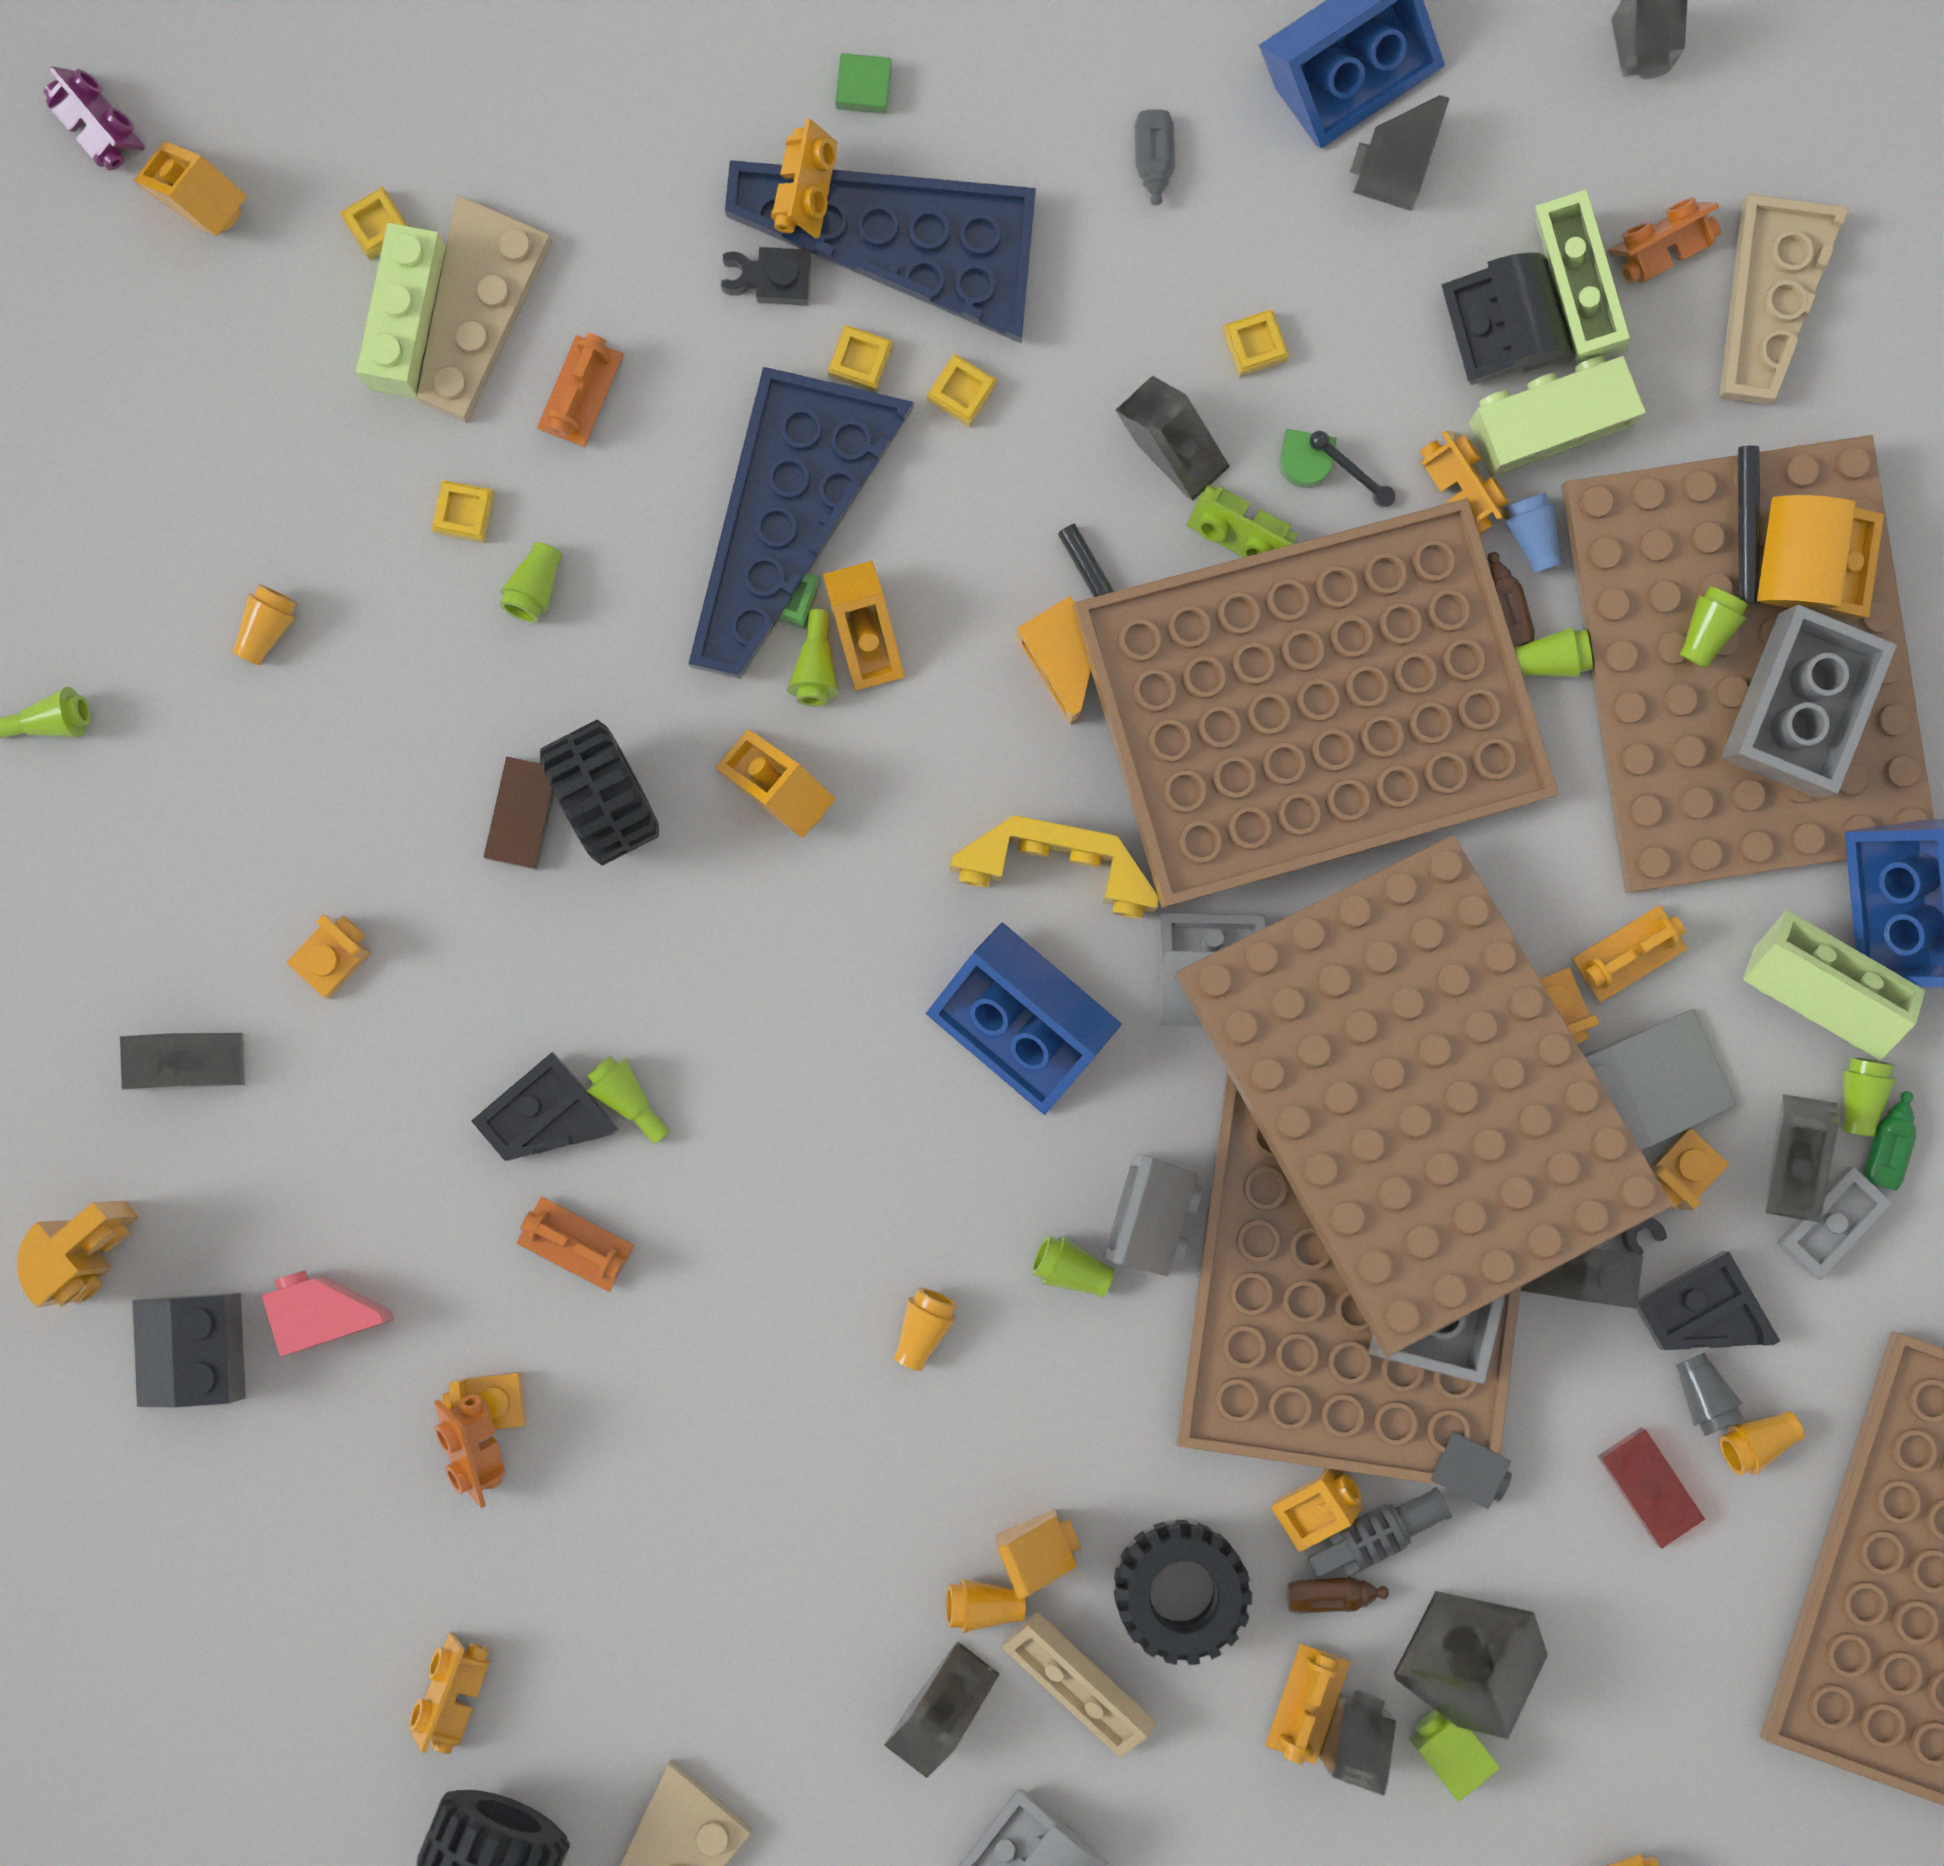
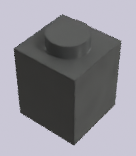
[1431,1431,1512,1509]

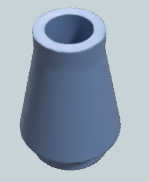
[1505,492,1563,573]

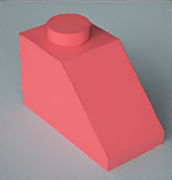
[261,1270,393,1357]

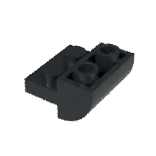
[1441,252,1574,385]

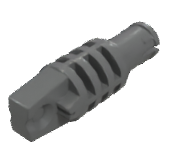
[1308,1487,1452,1577]

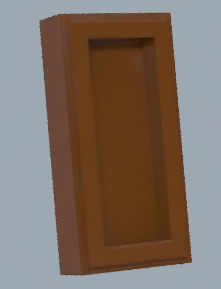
[483,756,554,870]

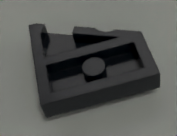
[471,1052,620,1161]
[1632,1251,1780,1350]

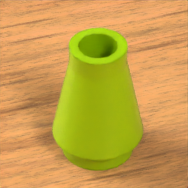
[500,542,562,623]
[1679,586,1748,669]
[1514,626,1593,678]
[1842,1057,1897,1136]
[1032,1235,1114,1298]

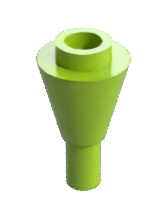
[787,609,839,707]
[0,687,91,739]
[586,1055,670,1144]

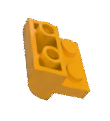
[1757,495,1884,619]
[17,1201,139,1308]

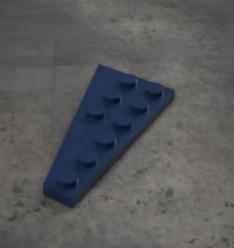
[725,160,1036,344]
[688,366,914,679]

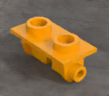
[771,119,838,239]
[1420,430,1509,536]
[1571,905,1688,1003]
[409,1633,491,1754]
[1265,1643,1351,1764]

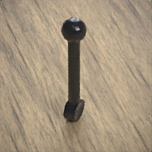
[1309,430,1396,507]

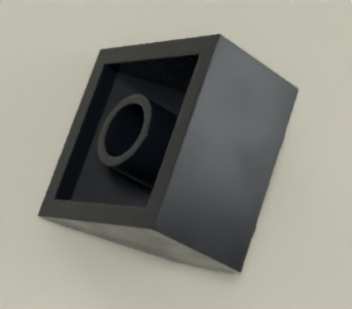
[132,1293,246,1408]

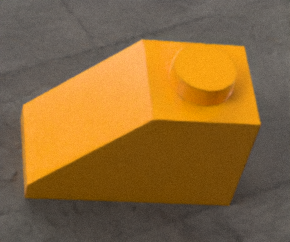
[133,141,248,237]
[823,560,905,691]
[1016,596,1091,725]
[715,729,836,839]
[996,1510,1082,1600]

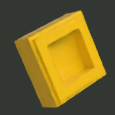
[340,186,408,260]
[1222,309,1289,377]
[827,324,893,393]
[927,353,997,427]
[431,480,495,543]

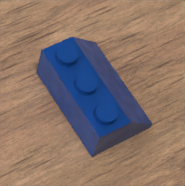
[1259,0,1445,148]
[1845,819,1944,987]
[925,922,1122,1115]

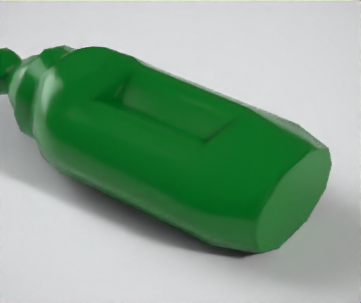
[1864,1091,1916,1191]

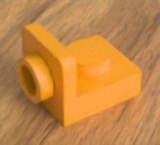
[286,914,371,999]
[1539,967,1600,1044]
[1650,1128,1729,1210]
[442,1372,526,1430]
[1270,1468,1363,1552]

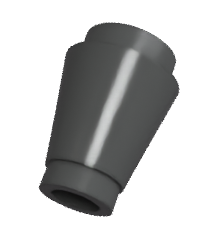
[1675,1352,1744,1436]

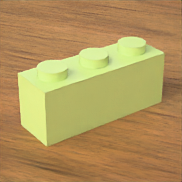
[1535,189,1630,365]
[356,223,446,399]
[1469,355,1646,478]
[1742,910,1926,1061]

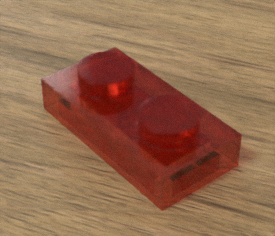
[1597,1427,1706,1549]

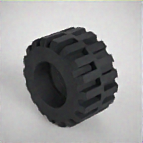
[540,719,659,866]
[1113,1520,1252,1666]
[416,1790,570,1866]

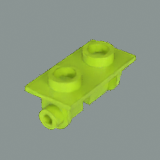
[1186,485,1298,557]

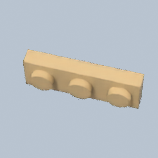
[1002,1612,1157,1758]

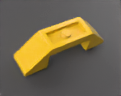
[950,815,1159,919]

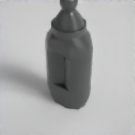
[1135,109,1175,206]

